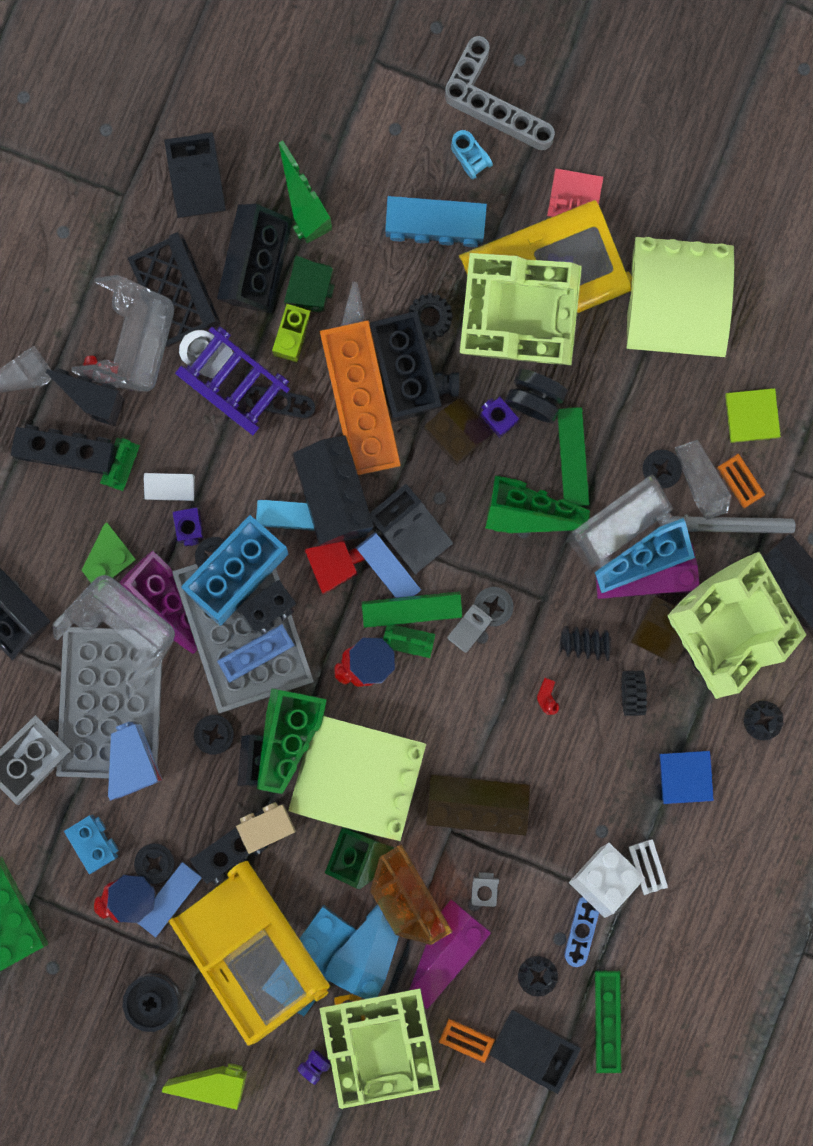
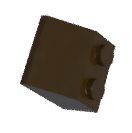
[424,397,493,466]
[630,596,685,665]

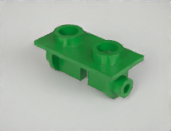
[100,438,140,491]
[383,625,435,658]

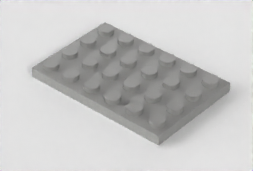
[172,564,314,714]
[56,627,164,778]

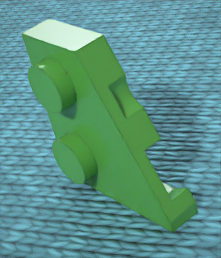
[81,523,137,591]

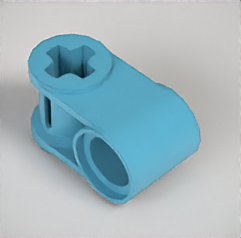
[451,130,493,180]

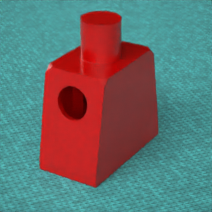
[305,541,365,595]

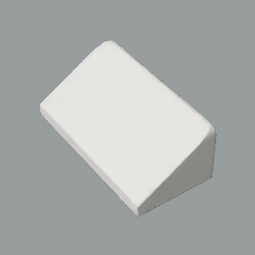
[144,473,195,501]

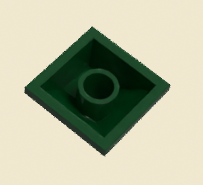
[324,827,395,889]

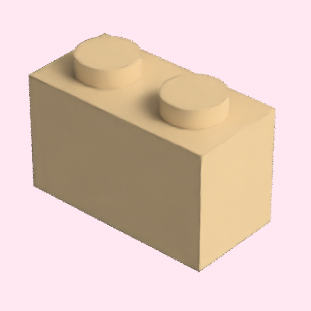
[236,802,296,854]

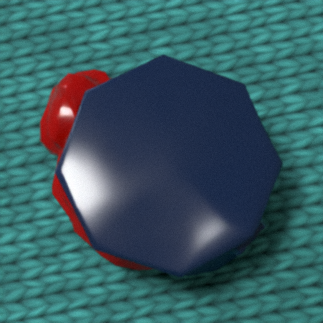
[334,638,395,687]
[94,875,155,923]

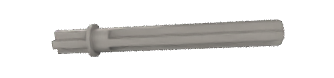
[662,514,796,533]

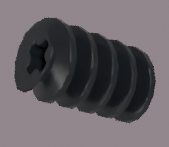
[559,626,611,661]

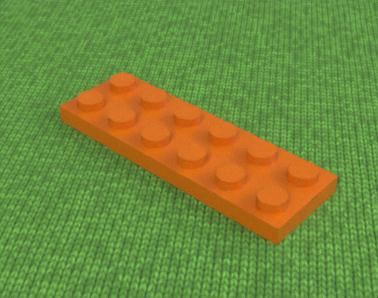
[320,320,401,475]

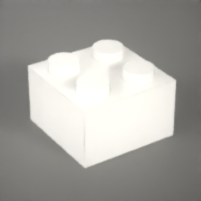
[569,843,645,918]

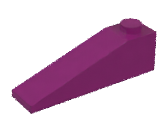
[596,543,699,599]
[112,551,198,654]
[409,899,491,1009]

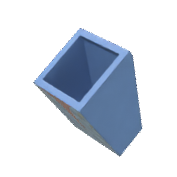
[108,722,163,800]

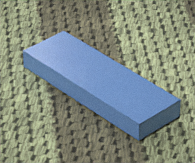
[356,533,421,598]
[217,624,295,683]
[138,862,202,938]

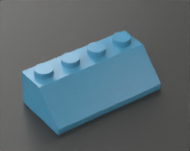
[385,196,487,247]
[181,515,289,626]
[263,905,357,1016]

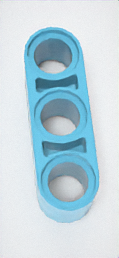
[256,500,315,531]

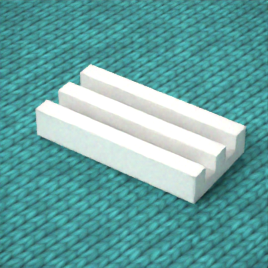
[628,839,668,895]

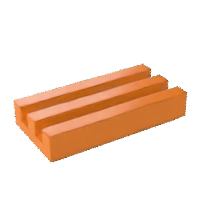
[717,454,765,509]
[439,1018,495,1063]

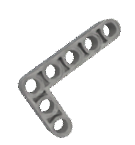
[445,36,555,150]

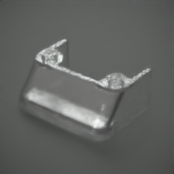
[71,275,174,392]
[567,474,673,570]
[53,575,175,699]

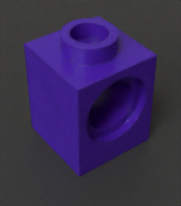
[480,397,519,438]
[173,508,204,546]

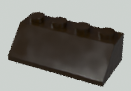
[426,774,530,836]

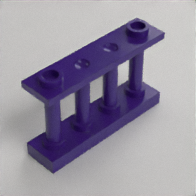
[175,326,291,436]

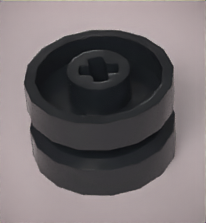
[505,369,568,423]
[122,972,181,1032]

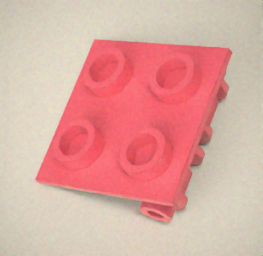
[547,168,603,217]

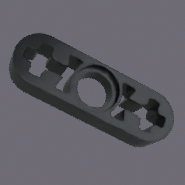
[245,386,316,420]

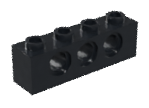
[10,424,117,476]
[190,801,278,885]

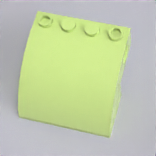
[627,237,734,357]
[460,253,582,365]
[668,552,806,699]
[288,716,426,841]
[319,989,440,1109]

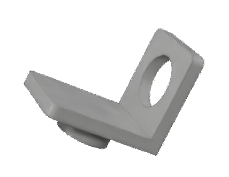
[447,604,492,653]
[471,872,499,907]

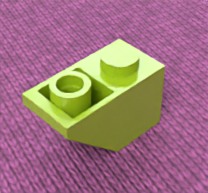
[272,304,310,363]

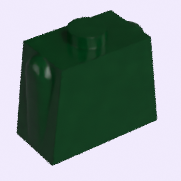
[284,255,335,313]

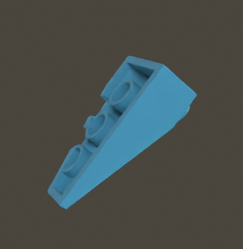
[595,518,695,593]
[323,894,409,999]

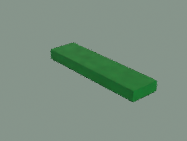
[557,407,589,506]
[361,591,462,628]
[595,971,621,1073]

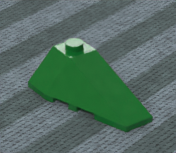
[279,140,332,244]
[485,475,590,533]
[257,688,327,794]

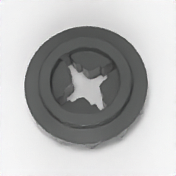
[474,587,513,627]

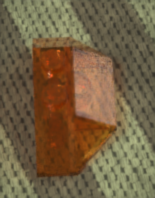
[370,844,452,945]

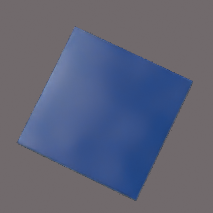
[659,751,714,804]

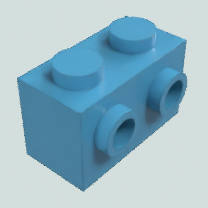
[64,815,119,874]

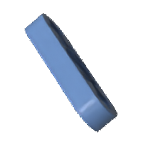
[564,896,599,967]

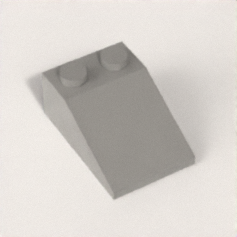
[0,715,71,805]

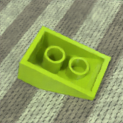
[162,1064,247,1110]

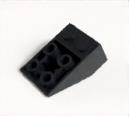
[164,132,226,218]
[46,367,124,427]
[370,484,453,575]
[489,1009,581,1094]

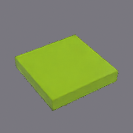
[725,389,781,443]

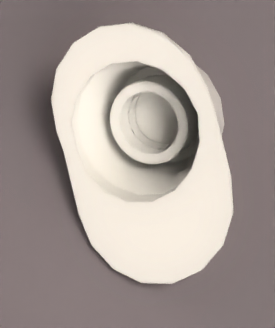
[179,330,233,378]

